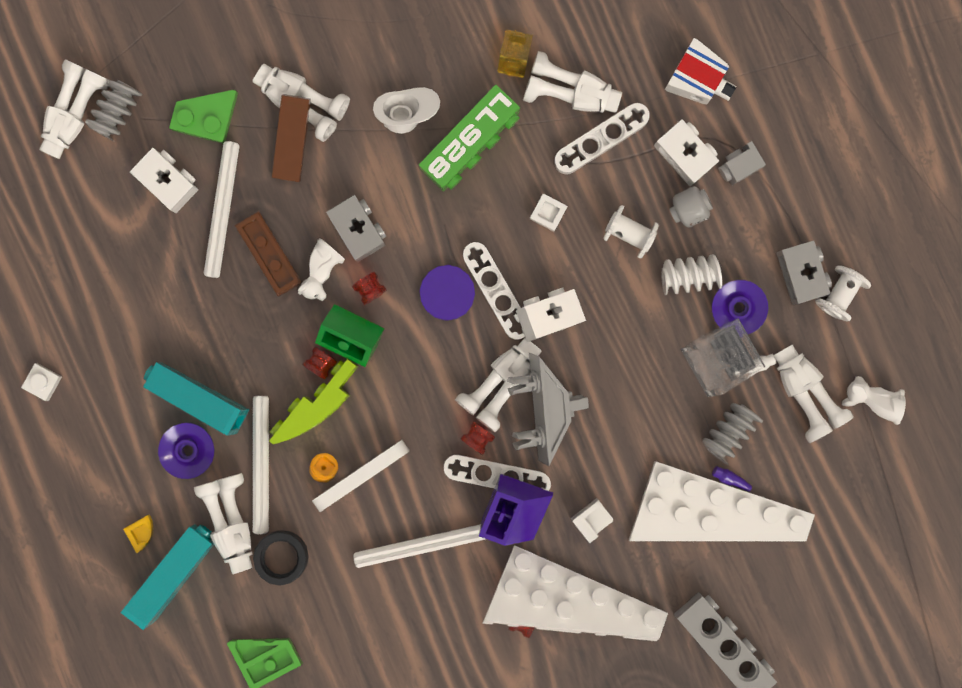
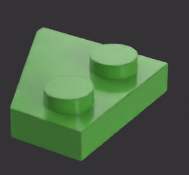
[169,90,238,144]
[227,638,303,688]

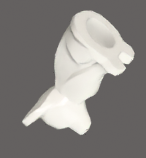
[298,238,345,301]
[842,376,906,425]

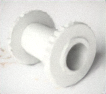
[603,205,659,258]
[815,266,871,321]

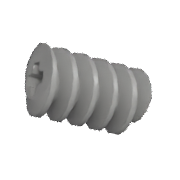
[85,80,143,142]
[702,403,763,465]

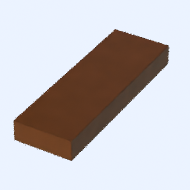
[272,94,311,182]
[235,211,302,297]

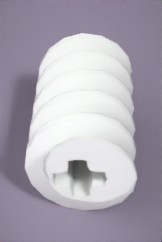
[662,254,722,295]

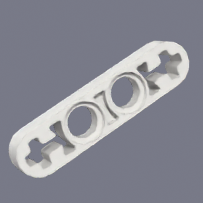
[554,103,650,174]
[463,242,525,340]
[312,440,410,512]
[444,455,551,491]

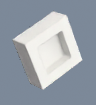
[530,194,568,232]
[21,363,62,401]

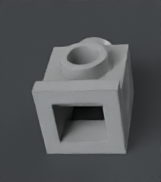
[718,141,766,186]

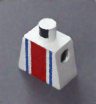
[665,38,737,105]

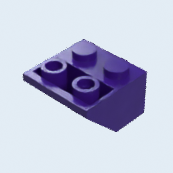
[479,474,553,546]

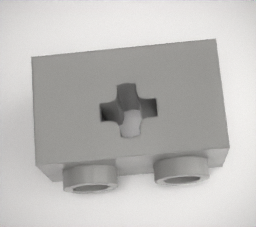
[326,195,387,263]
[776,241,832,305]

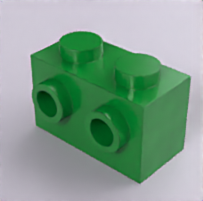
[315,304,385,367]

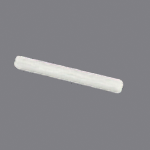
[204,141,239,278]
[253,396,269,534]
[353,524,485,568]

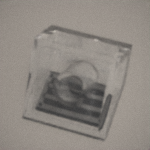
[681,318,765,397]

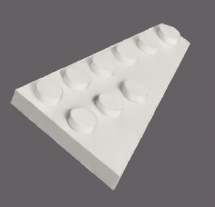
[629,461,815,541]
[483,545,668,641]

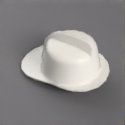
[373,87,440,134]

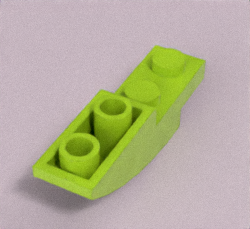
[269,359,359,444]

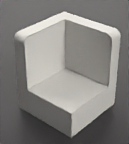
[571,498,613,543]

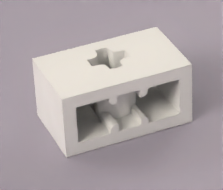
[654,120,719,187]
[130,148,199,213]
[516,288,586,342]

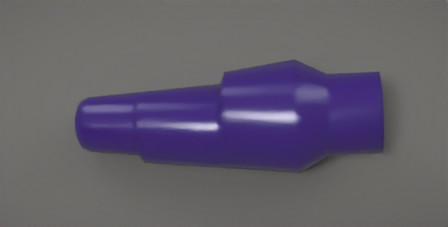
[712,466,752,492]

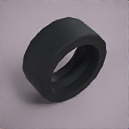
[253,530,309,586]

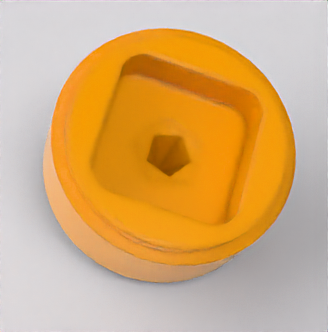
[309,453,338,483]

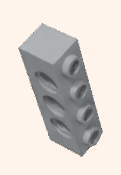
[674,592,777,688]

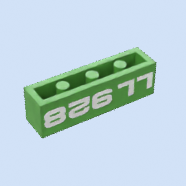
[419,85,520,192]

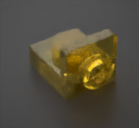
[497,29,533,78]

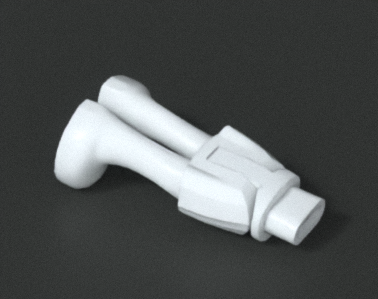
[523,51,622,113]
[39,59,110,159]
[253,64,350,142]
[455,338,542,432]
[774,345,854,443]
[194,473,253,574]

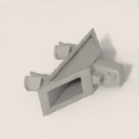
[507,353,589,466]

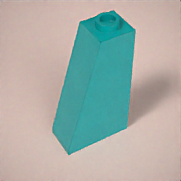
[143,362,250,436]
[120,524,214,630]

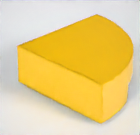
[123,515,153,553]

